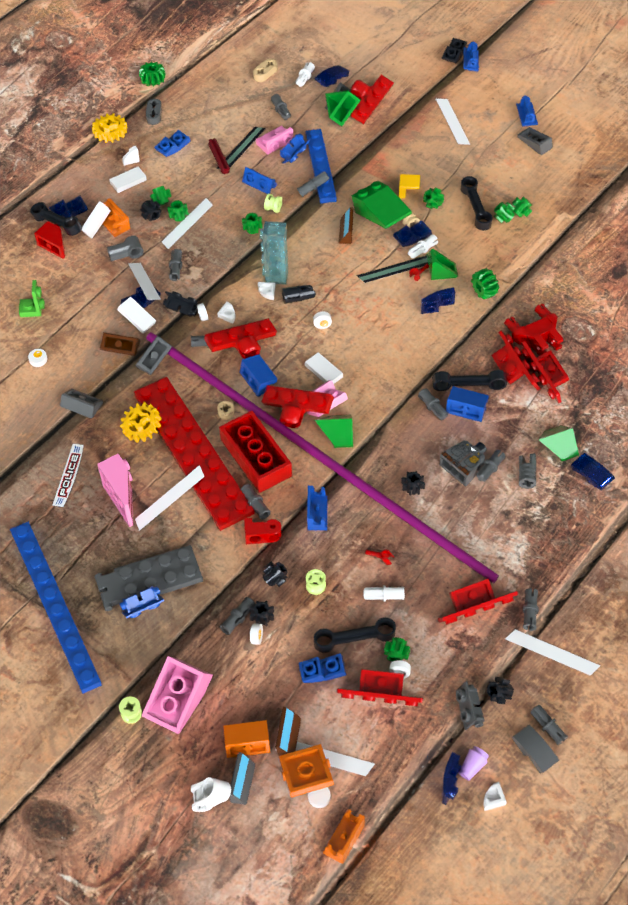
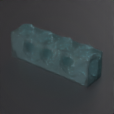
[260,221,288,285]

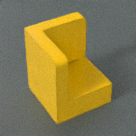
[399,174,420,198]

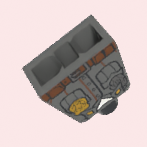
[439,440,487,487]

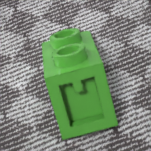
[19,280,45,317]

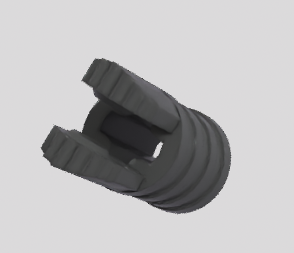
[519,453,536,489]

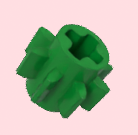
[150,186,172,205]
[423,187,444,209]
[512,196,532,217]
[167,200,189,222]
[494,202,515,223]
[242,213,263,234]
[384,637,410,662]

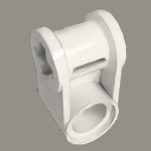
[191,777,231,812]

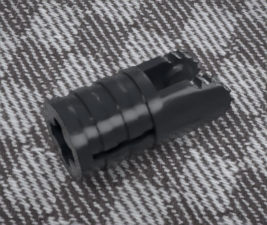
[282,285,316,304]

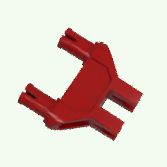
[504,303,564,356]

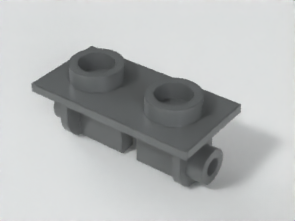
[456,681,485,730]

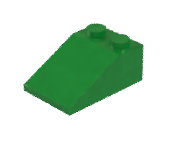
[351,181,412,229]

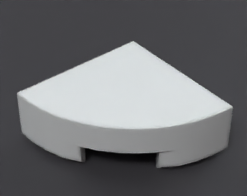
[122,146,140,166]
[258,282,276,300]
[217,302,235,324]
[483,782,506,811]

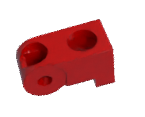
[244,518,281,545]

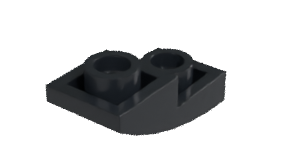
[442,38,467,63]

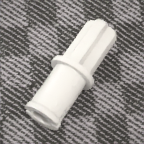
[296,62,315,87]
[408,234,438,258]
[363,585,404,602]

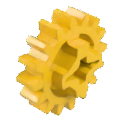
[92,113,128,143]
[120,402,162,443]

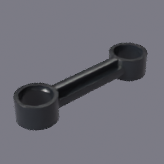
[460,176,493,231]
[30,202,82,236]
[432,370,507,391]
[314,617,396,653]

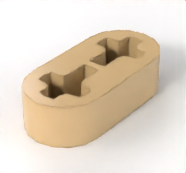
[253,59,278,82]

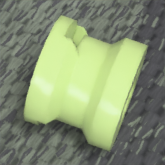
[264,194,283,213]
[306,569,326,595]
[119,696,142,723]

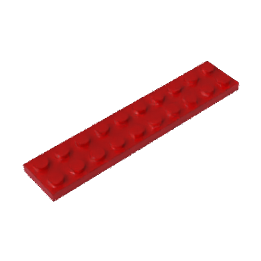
[134,377,255,531]

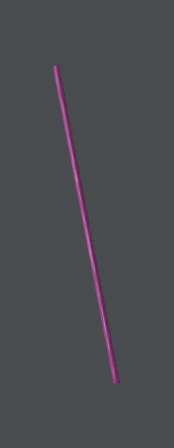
[146,332,499,584]

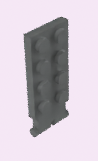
[95,545,203,611]

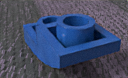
[154,130,191,157]
[299,654,347,683]

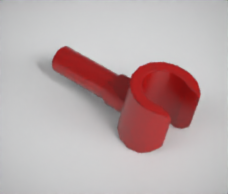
[409,264,429,281]
[365,549,394,565]

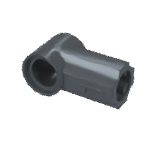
[107,236,144,261]

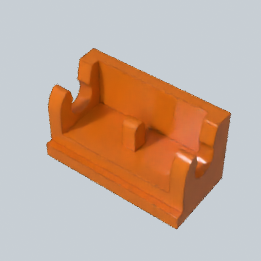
[102,198,130,237]
[223,720,270,758]
[323,809,365,864]

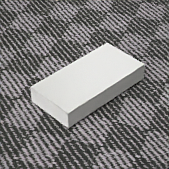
[109,167,147,193]
[81,201,110,239]
[117,297,156,334]
[305,352,343,384]

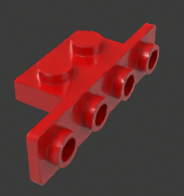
[491,330,541,390]
[521,341,569,404]
[438,579,519,625]
[337,669,423,706]

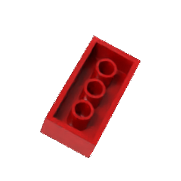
[219,411,292,493]

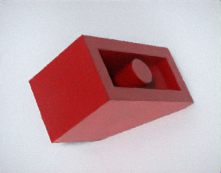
[34,221,65,259]

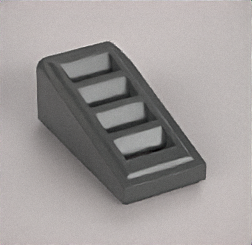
[518,127,553,155]

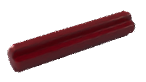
[208,138,230,174]

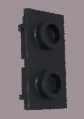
[163,291,198,317]

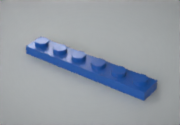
[305,129,337,204]

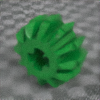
[139,61,166,87]
[471,268,500,299]

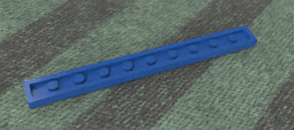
[10,522,102,694]

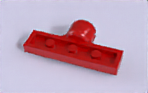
[350,75,394,125]
[204,318,277,359]
[262,385,334,428]

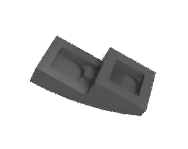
[512,725,559,773]

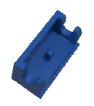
[239,354,278,397]
[446,386,489,422]
[307,486,328,530]

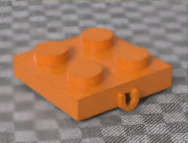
[279,744,334,798]

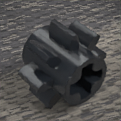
[140,199,162,221]
[401,471,425,496]
[263,561,288,587]
[250,601,274,627]
[487,677,514,704]

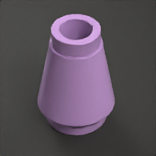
[459,746,489,781]

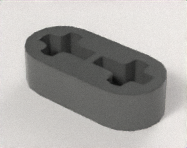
[146,99,162,125]

